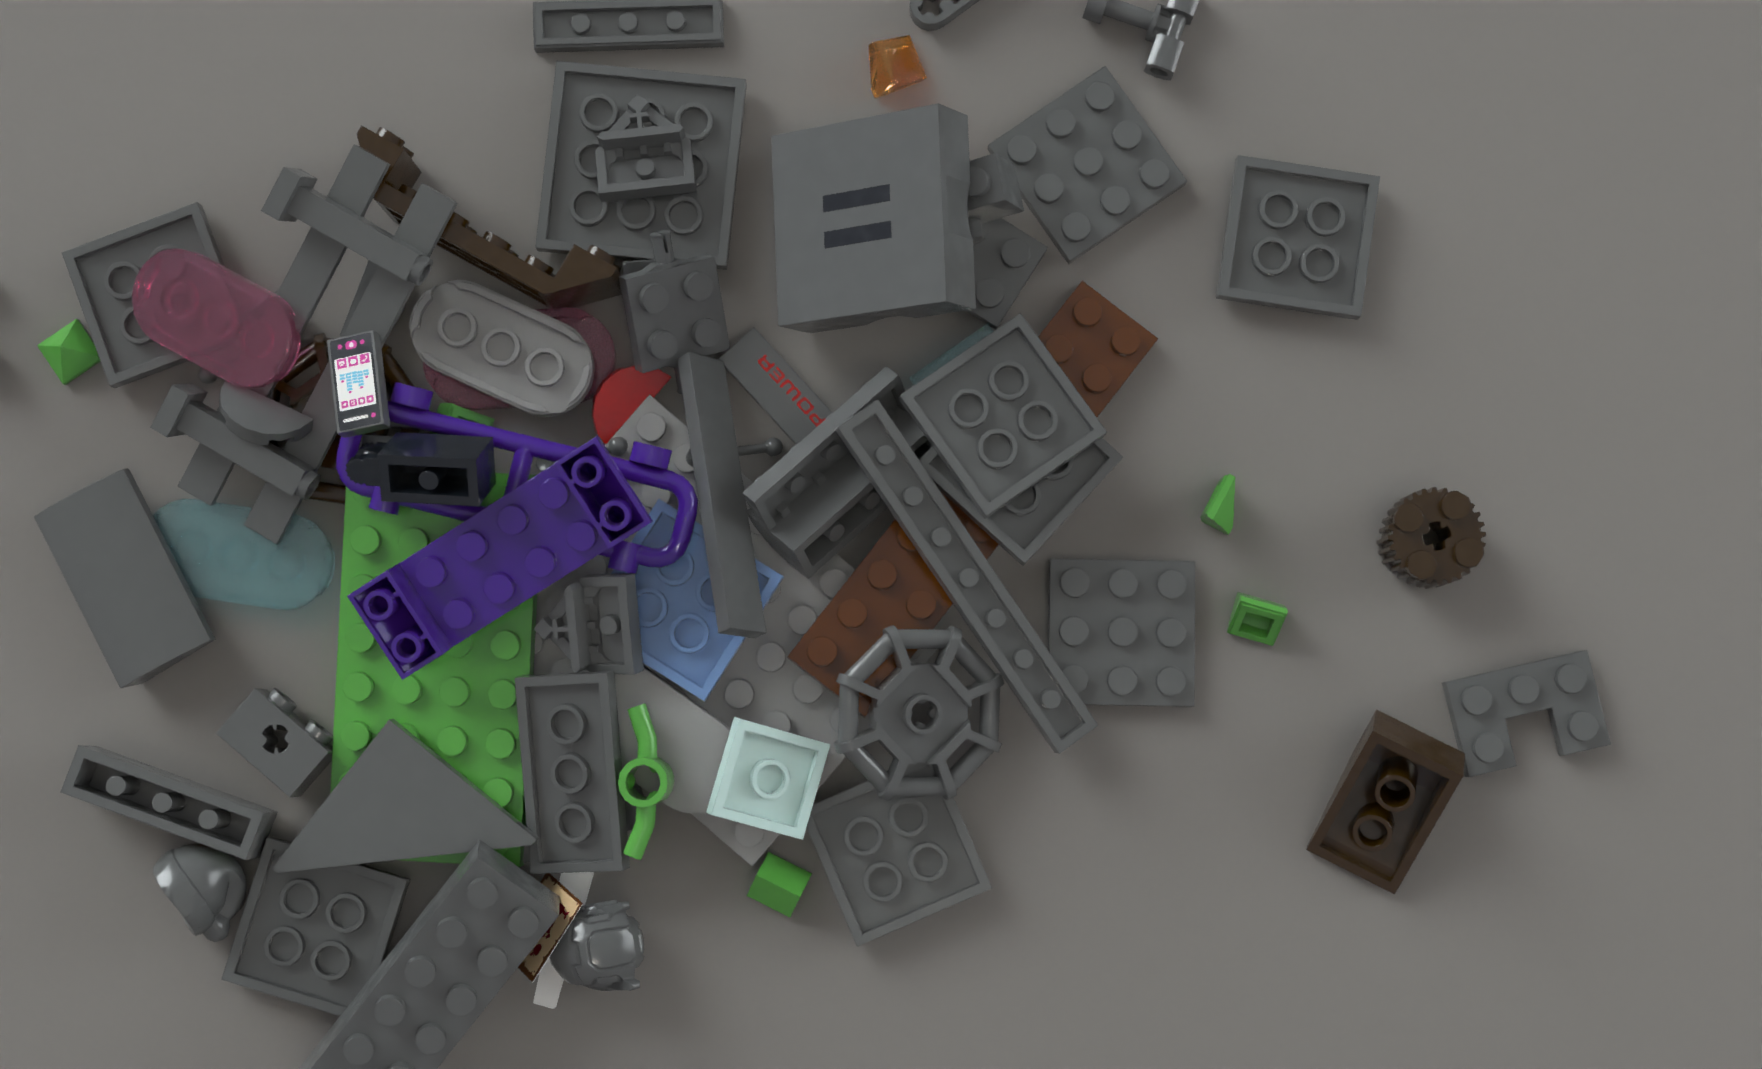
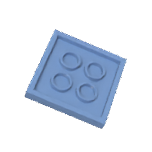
[611,499,784,702]

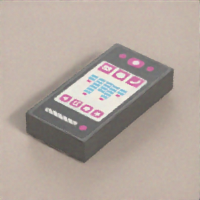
[327,330,391,438]

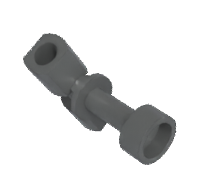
[1082,0,1199,81]

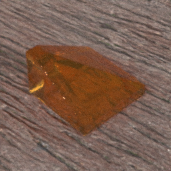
[868,35,927,98]

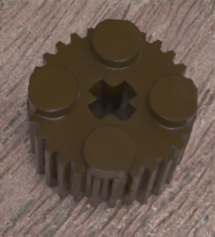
[1377,487,1486,589]

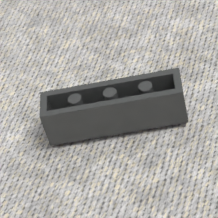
[60,745,278,860]

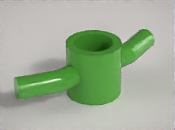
[618,703,675,860]

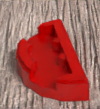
[592,365,672,444]

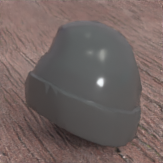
[153,843,247,942]

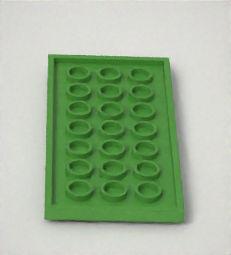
[330,473,538,867]

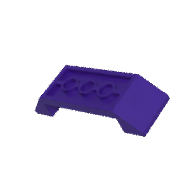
[347,435,653,680]

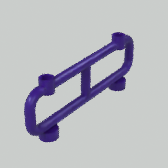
[336,382,698,574]

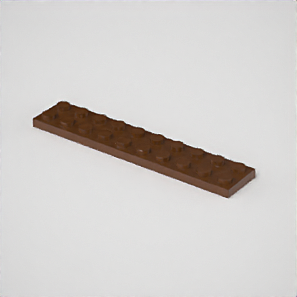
[787,281,1158,718]

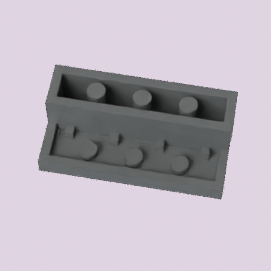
[742,366,932,579]

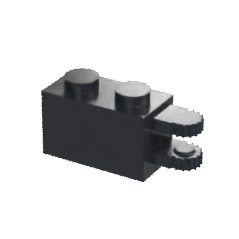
[345,432,496,507]

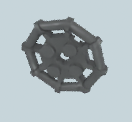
[834,625,1004,801]

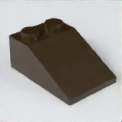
[1306,709,1465,894]

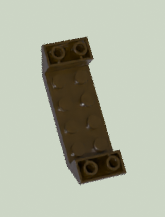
[357,125,622,312]

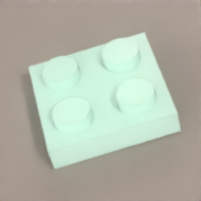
[706,717,830,840]

